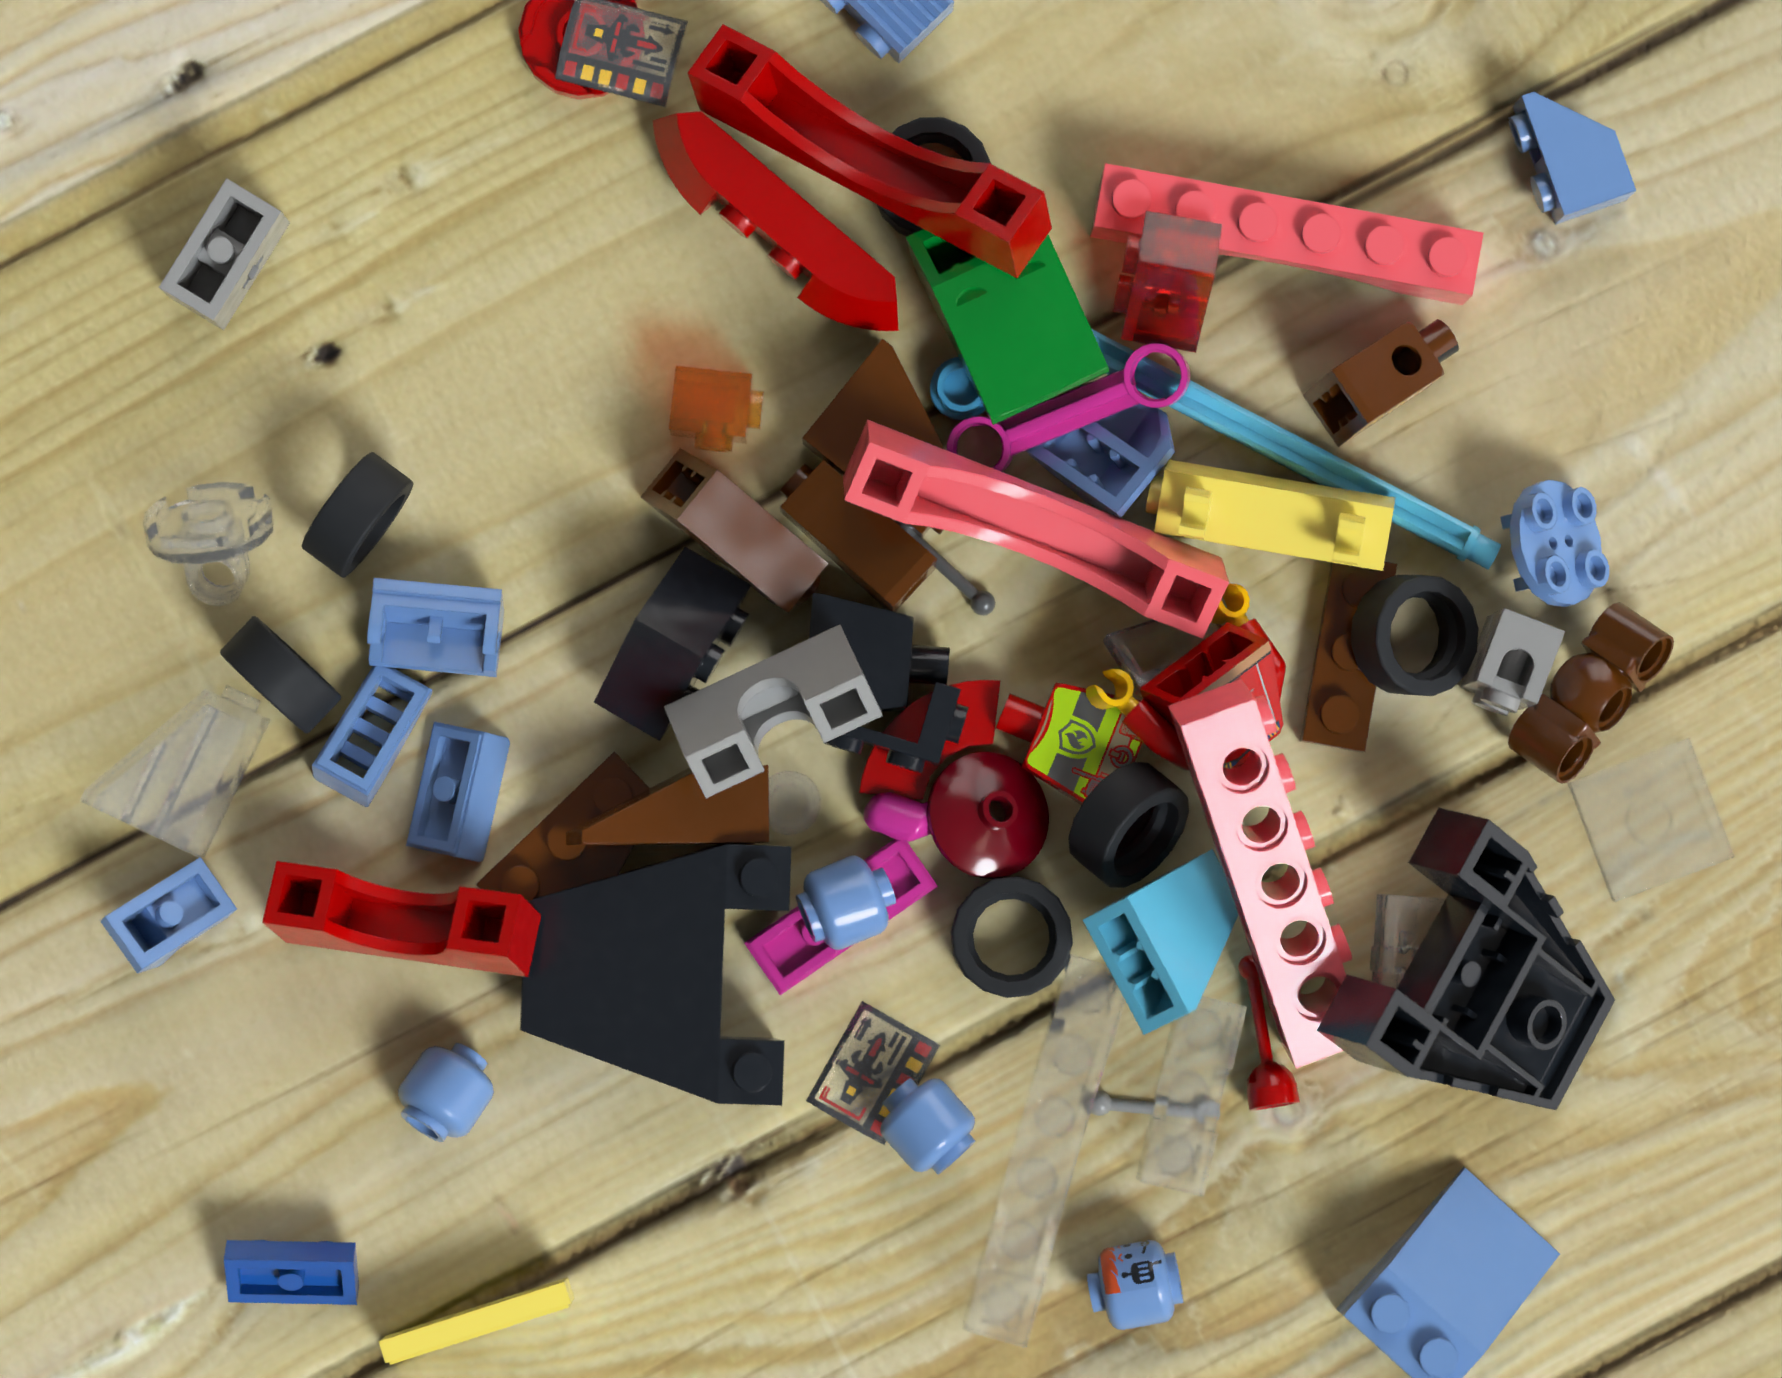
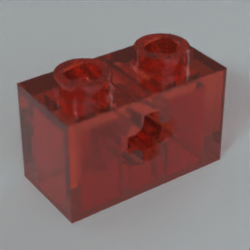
[1113,211,1222,353]

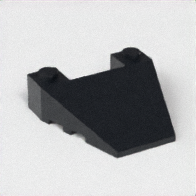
[1316,807,1615,1110]
[520,844,792,1106]

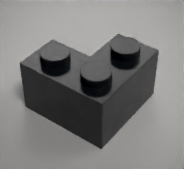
[594,546,751,741]

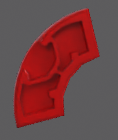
[859,680,1001,800]

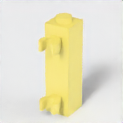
[1146,460,1395,571]

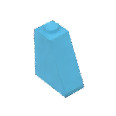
[1083,849,1238,1035]

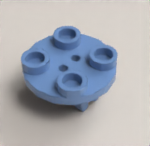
[1500,480,1610,607]

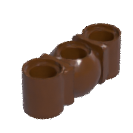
[1508,602,1674,784]

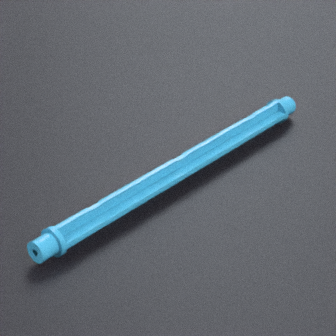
[1091,329,1501,569]

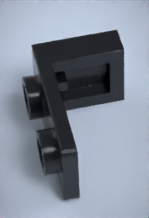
[815,682,969,773]

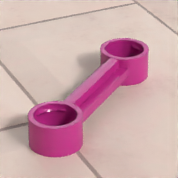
[947,343,1190,472]

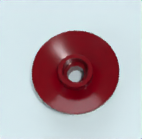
[927,752,1049,879]

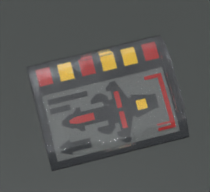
[555,0,688,107]
[806,1001,940,1145]

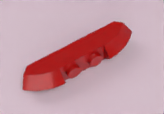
[652,111,899,331]

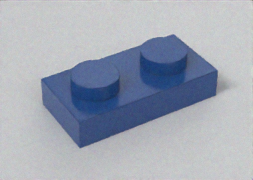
[224,1240,359,1305]

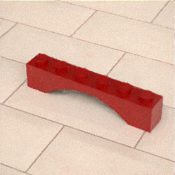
[687,24,1052,278]

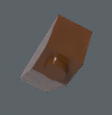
[566,765,770,845]

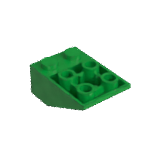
[906,229,1109,425]

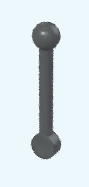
[895,520,996,616]

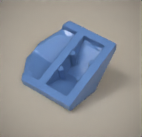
[1026,385,1175,518]

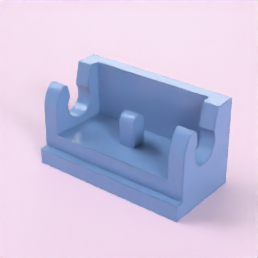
[367,578,504,677]

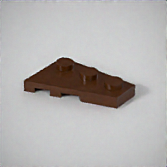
[476,751,650,901]

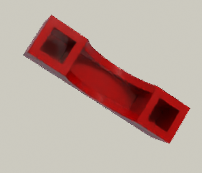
[262,861,541,977]

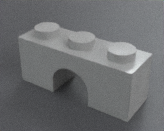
[664,625,883,798]

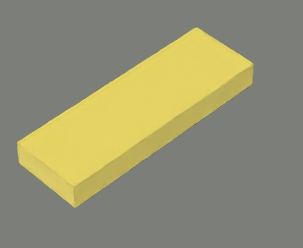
[379,1277,575,1365]

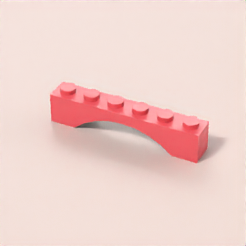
[1090,163,1484,305]
[843,419,1229,639]

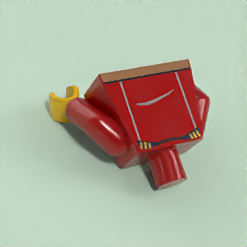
[1086,584,1286,771]

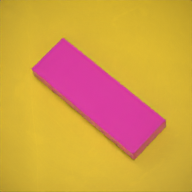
[744,839,938,995]

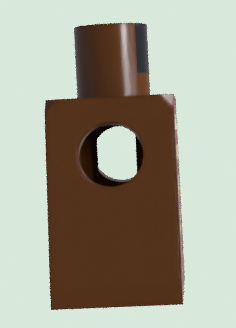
[1303,319,1459,447]

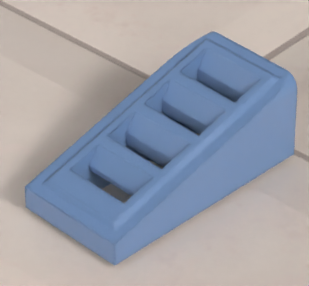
[312,666,432,807]

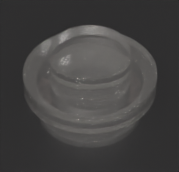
[769,771,821,835]

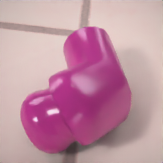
[863,792,931,842]

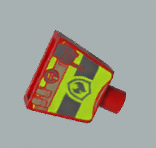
[995,682,1143,805]

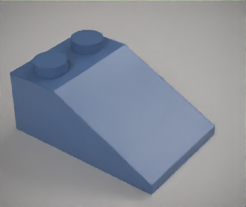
[1336,1167,1560,1378]

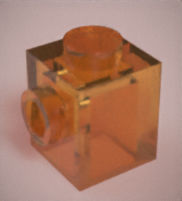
[669,366,764,452]

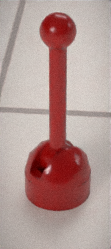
[1238,955,1300,1111]

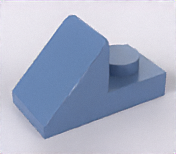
[100,857,237,974]

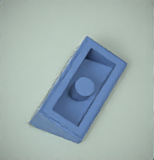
[406,722,510,862]

